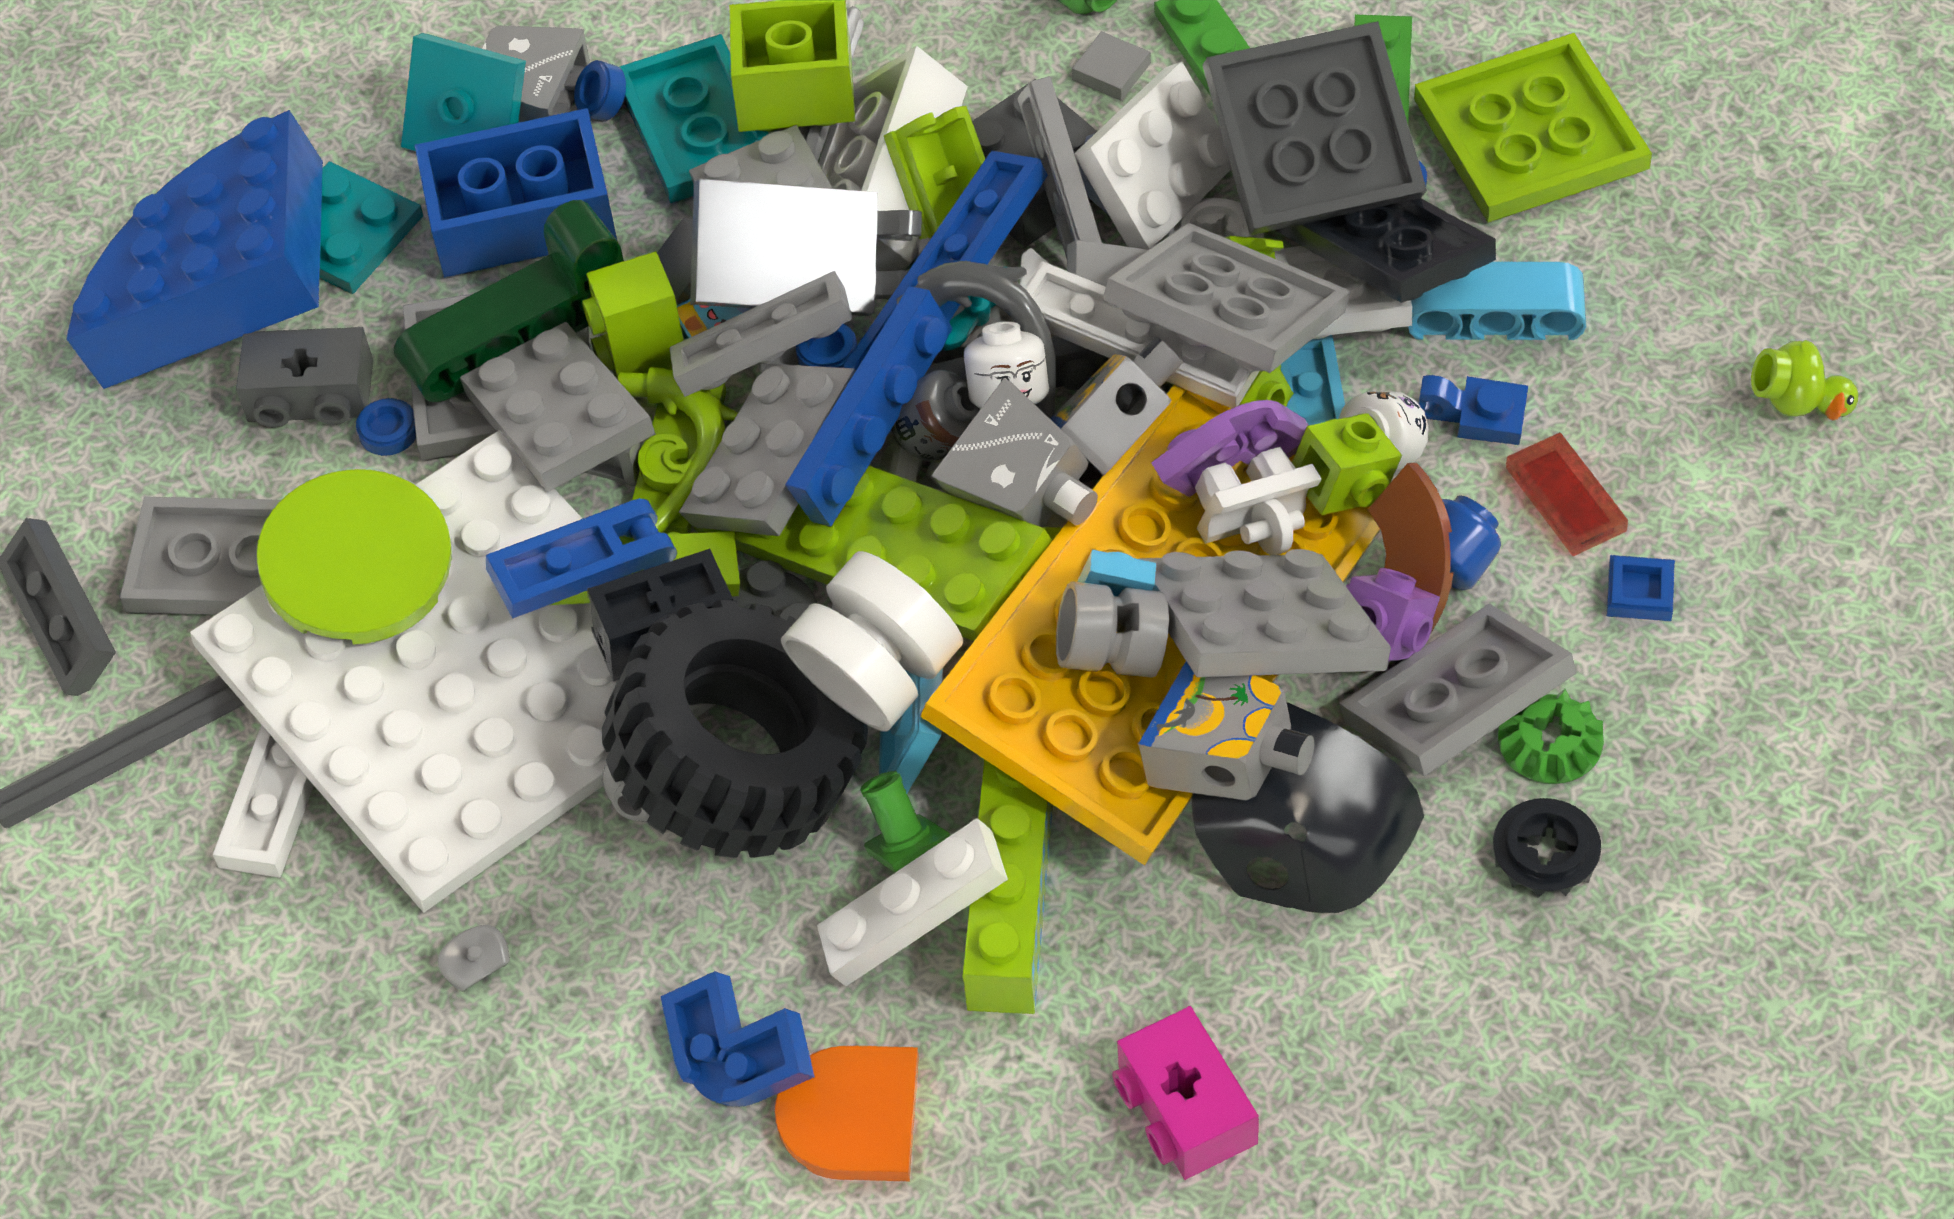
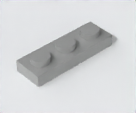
[670,270,852,397]

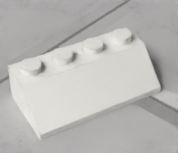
[819,46,968,271]

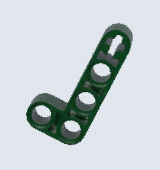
[394,200,624,402]

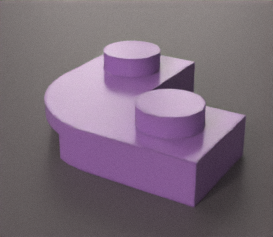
[1151,400,1309,497]

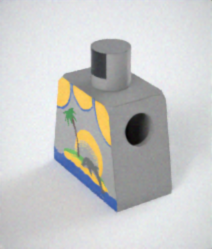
[1050,336,1183,475]
[1138,661,1314,800]

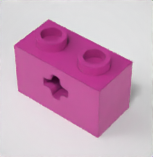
[1112,1005,1259,1180]

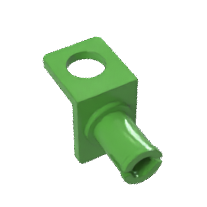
[860,771,951,873]

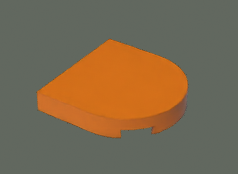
[775,1046,919,1182]

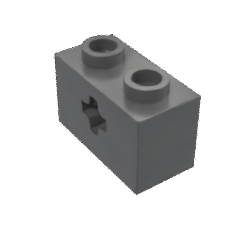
[236,327,373,427]

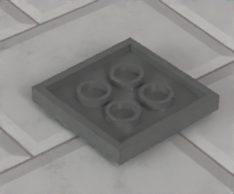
[1202,21,1427,236]

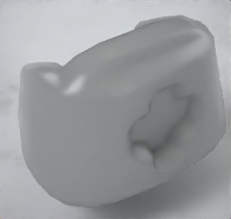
[438,925,510,992]

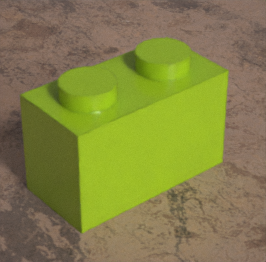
[582,251,684,380]

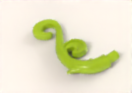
[618,367,738,534]

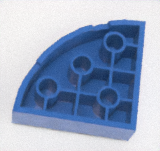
[66,110,323,389]

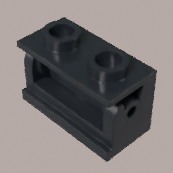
[587,549,733,682]

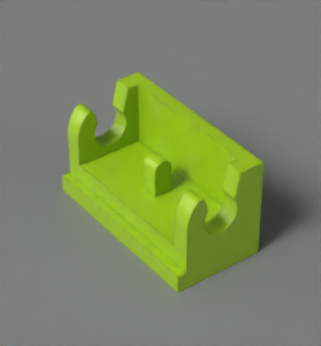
[883,106,985,240]

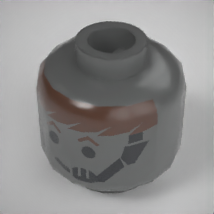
[891,370,980,461]

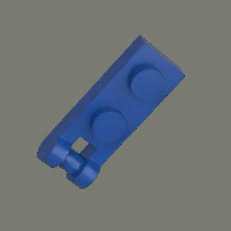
[486,498,677,619]

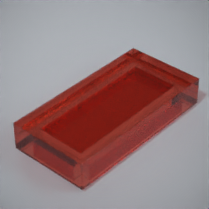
[1506,432,1628,556]

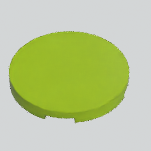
[257,469,452,644]

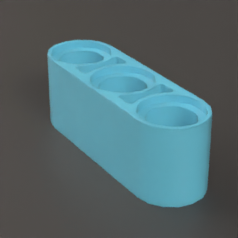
[1408,262,1586,340]

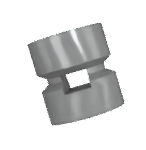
[1056,581,1169,678]

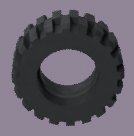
[602,600,868,858]

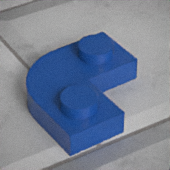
[660,971,815,1107]

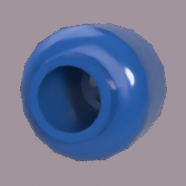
[1442,495,1501,590]

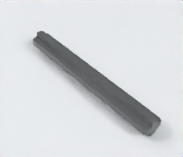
[0,676,244,828]

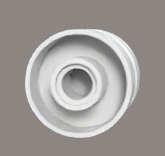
[781,551,963,731]

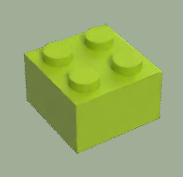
[729,0,855,132]

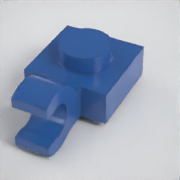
[1419,375,1528,445]

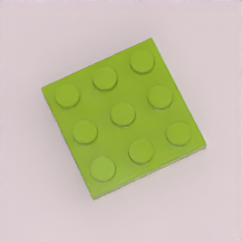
[1414,33,1652,223]

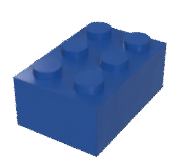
[414,108,617,278]

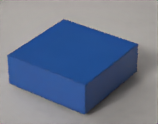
[1606,555,1675,621]

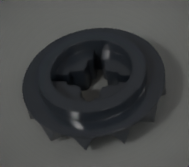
[1493,798,1601,898]

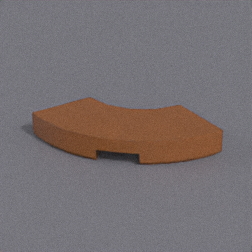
[1368,463,1453,632]

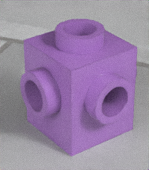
[1346,568,1440,664]

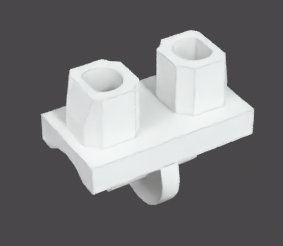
[1195,447,1321,555]

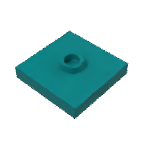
[401,33,526,151]

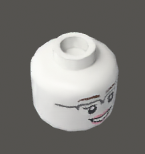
[964,322,1049,409]

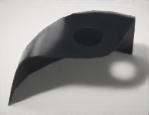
[1192,702,1424,913]

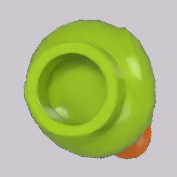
[1751,340,1859,421]

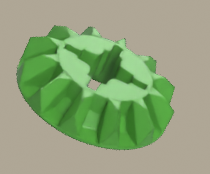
[1498,689,1604,784]

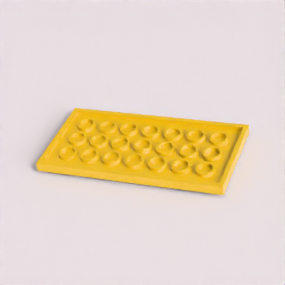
[920,384,1381,866]

